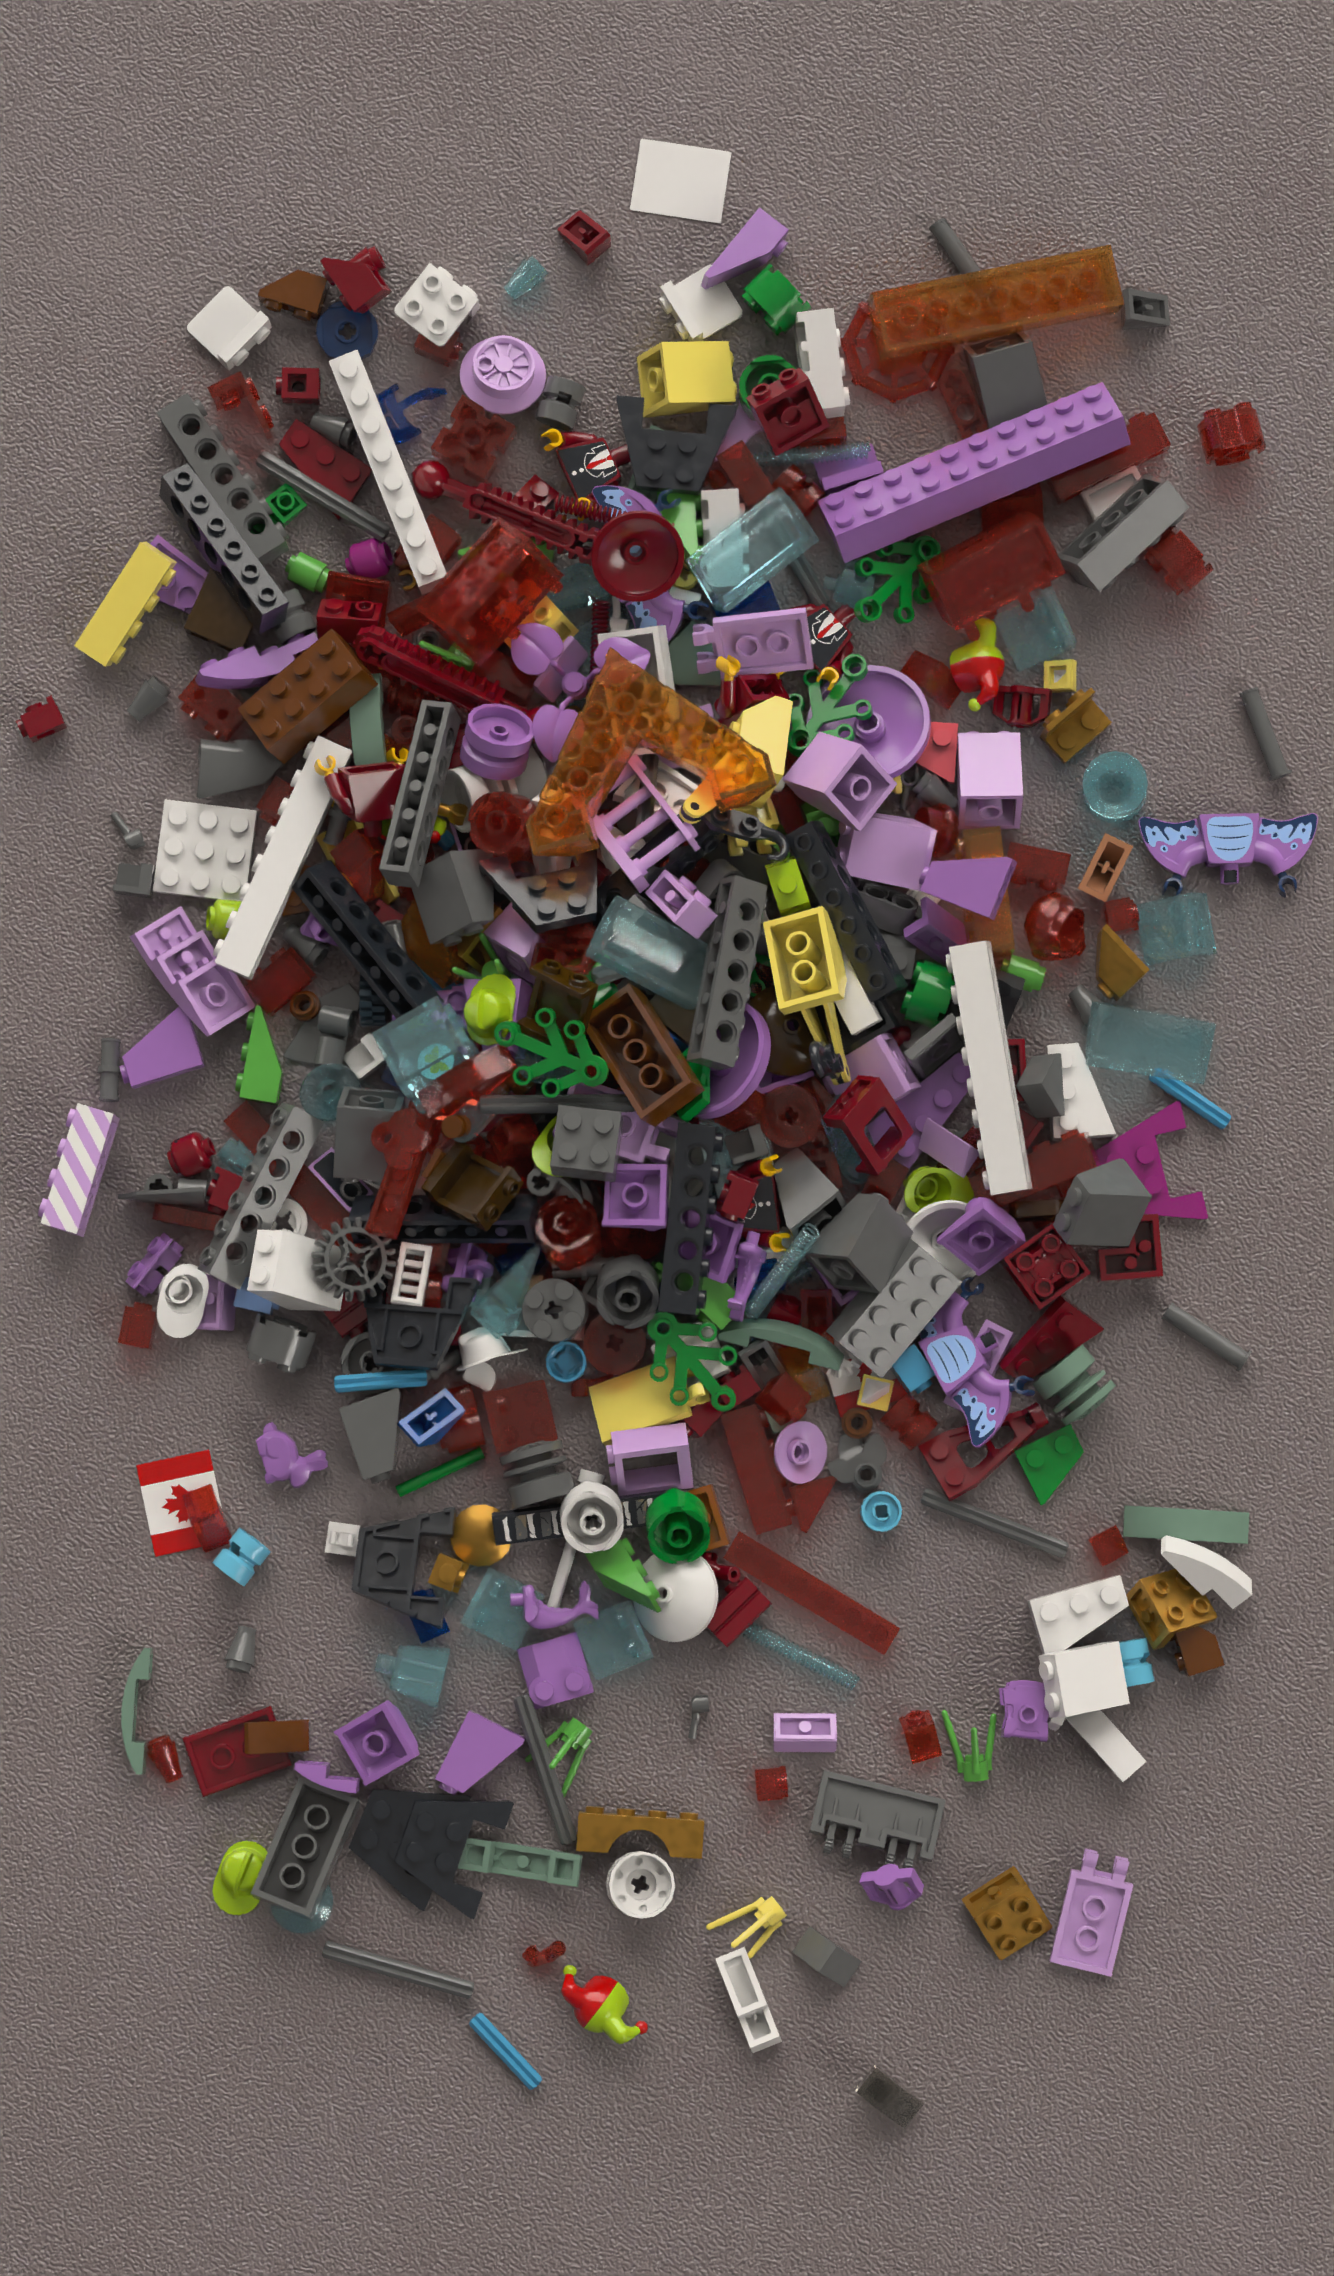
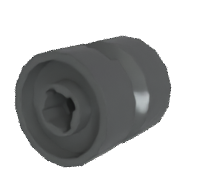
[535,376,586,431]
[274,589,317,646]

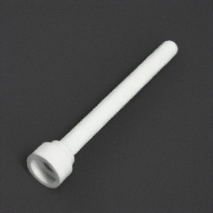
[547,1469,605,1608]

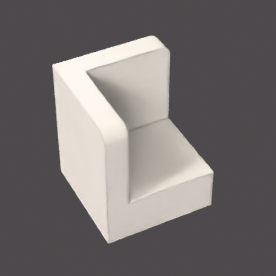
[343,1032,390,1082]

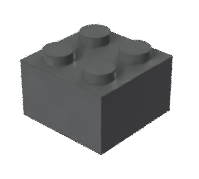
[550,1105,623,1182]

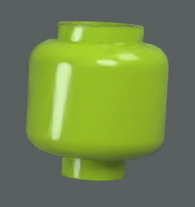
[206,899,242,940]

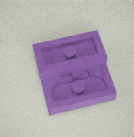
[294,1760,360,1793]

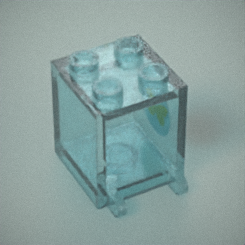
[372,996,482,1114]

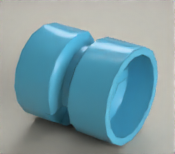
[860,1491,902,1532]
[212,1527,271,1587]
[1119,1638,1155,1687]

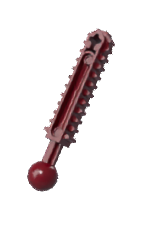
[411,460,599,566]
[352,625,542,745]

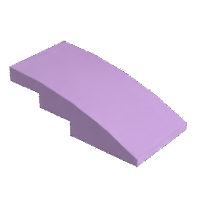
[130,906,256,1037]

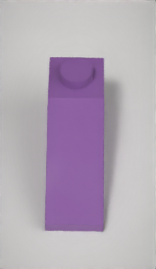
[701,207,789,290]

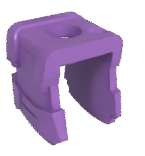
[999,1680,1049,1742]

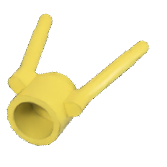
[706,1896,787,1958]

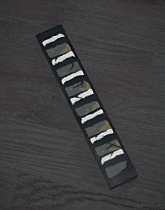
[492,1490,667,1546]

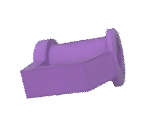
[860,1864,924,1910]

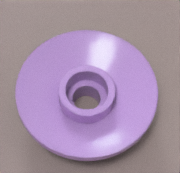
[774,1421,827,1484]

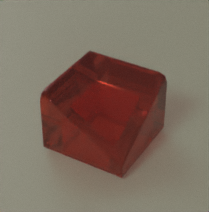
[1087,1525,1129,1567]

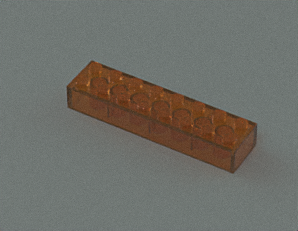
[867,244,1124,360]

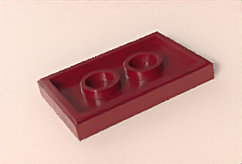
[182,1706,292,1797]

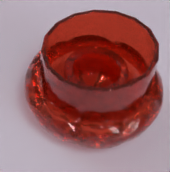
[914,803,959,858]

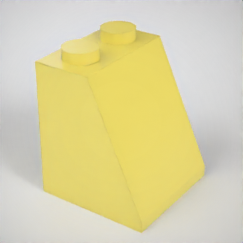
[637,341,737,417]

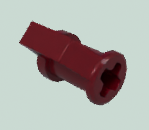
[992,685,1052,728]

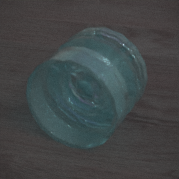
[1082,751,1148,824]

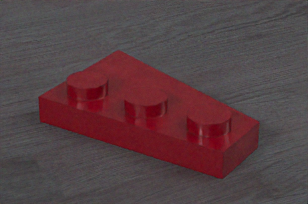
[279,419,373,521]
[999,1295,1104,1379]

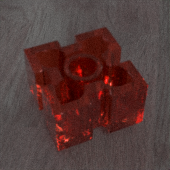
[431,395,517,483]

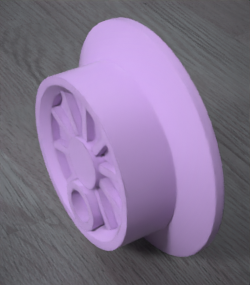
[460,335,546,415]

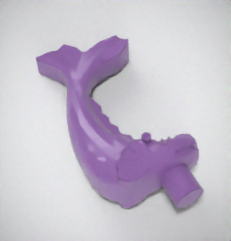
[727,1231,767,1322]
[510,1581,599,1629]

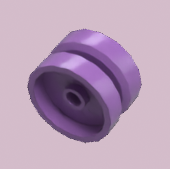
[460,703,534,780]

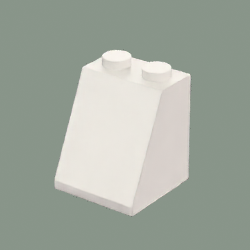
[247,1230,350,1311]

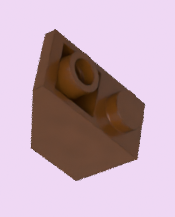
[258,269,330,321]
[1170,1626,1225,1676]

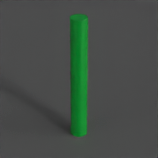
[395,1447,485,1497]

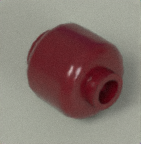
[167,1132,216,1177]

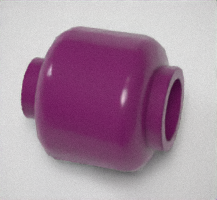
[345,537,393,582]

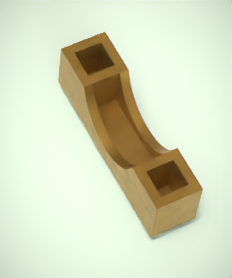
[576,1806,704,1859]

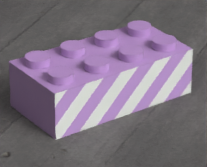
[38,1103,120,1237]

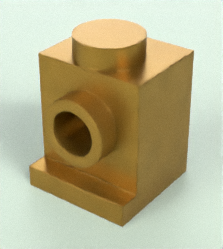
[428,1553,470,1594]

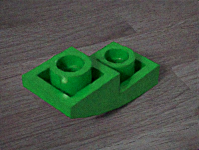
[251,483,307,534]

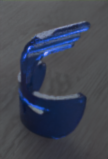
[376,383,447,445]

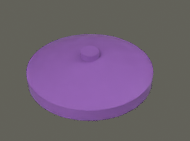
[807,665,931,778]
[673,1003,771,1119]

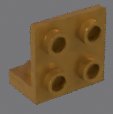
[1040,687,1112,764]
[1126,1569,1217,1650]
[961,1866,1052,1960]

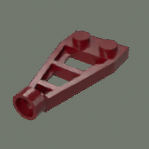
[918,1402,1049,1502]

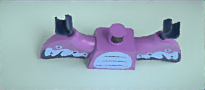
[592,485,709,643]
[1138,813,1318,900]
[918,1277,1035,1448]

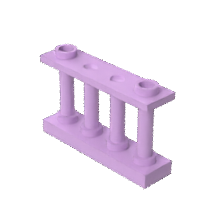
[564,748,700,893]

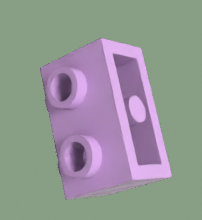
[645,869,718,939]

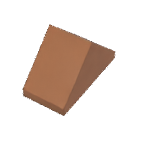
[1078,833,1133,902]

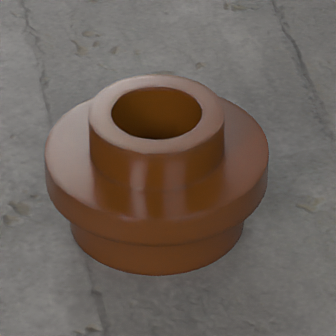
[290,991,321,1021]
[841,1408,873,1439]

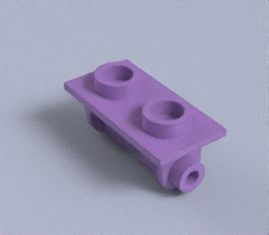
[126,1232,184,1297]

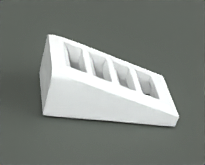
[390,1242,433,1307]

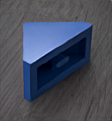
[397,1388,466,1447]

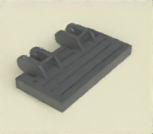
[809,1770,946,1868]

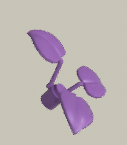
[511,623,651,763]

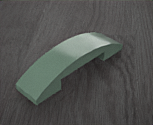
[349,673,387,766]
[717,1318,844,1371]
[1123,1505,1249,1544]
[121,1647,154,1775]
[458,1837,582,1887]

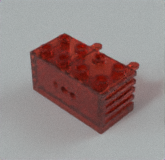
[917,509,1066,641]
[415,516,564,667]

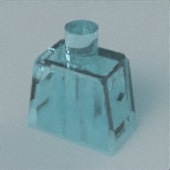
[374,1645,451,1707]

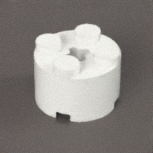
[560,1481,624,1553]

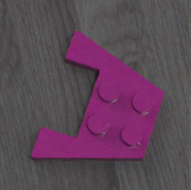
[1095,1101,1208,1220]

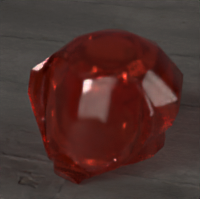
[1024,891,1086,961]

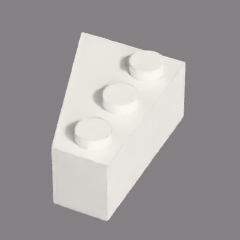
[794,308,850,418]
[701,488,749,594]
[1045,1043,1116,1141]
[1027,1575,1129,1654]

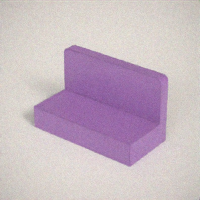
[814,443,884,496]
[903,897,967,966]

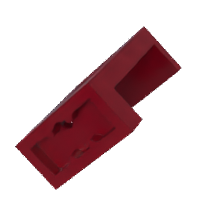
[822,1075,914,1175]

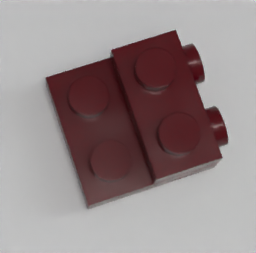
[746,368,830,456]

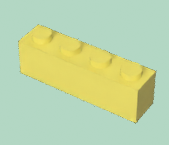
[74,542,177,667]

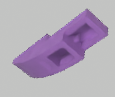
[195,632,318,689]

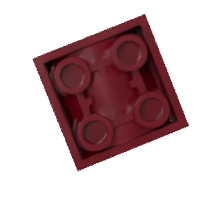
[999,1222,1091,1312]

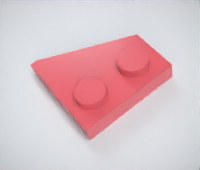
[916,722,958,784]

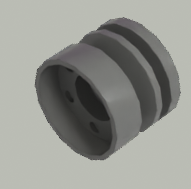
[499,1440,575,1509]

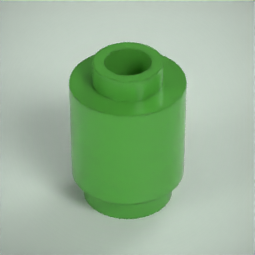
[285,552,333,593]
[1000,954,1046,992]

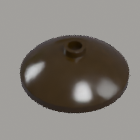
[748,985,832,1077]

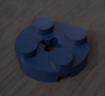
[316,301,378,359]

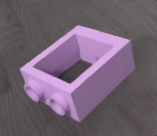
[606,1422,694,1496]

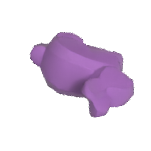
[256,1422,328,1488]

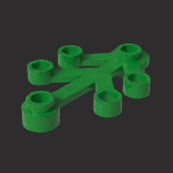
[854,535,941,624]
[787,654,873,757]
[494,1007,609,1098]
[647,1311,737,1412]

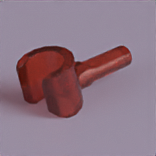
[702,470,727,490]
[571,1374,614,1397]

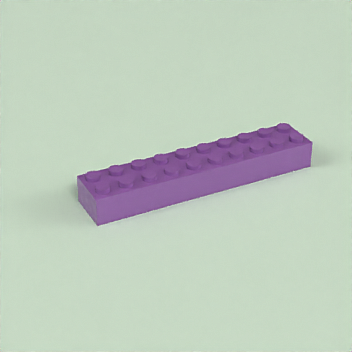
[817,382,1131,563]

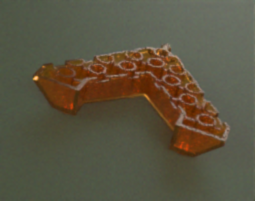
[526,647,777,857]

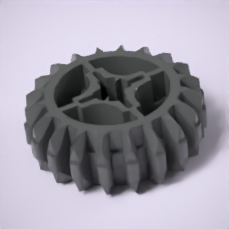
[311,1217,396,1302]

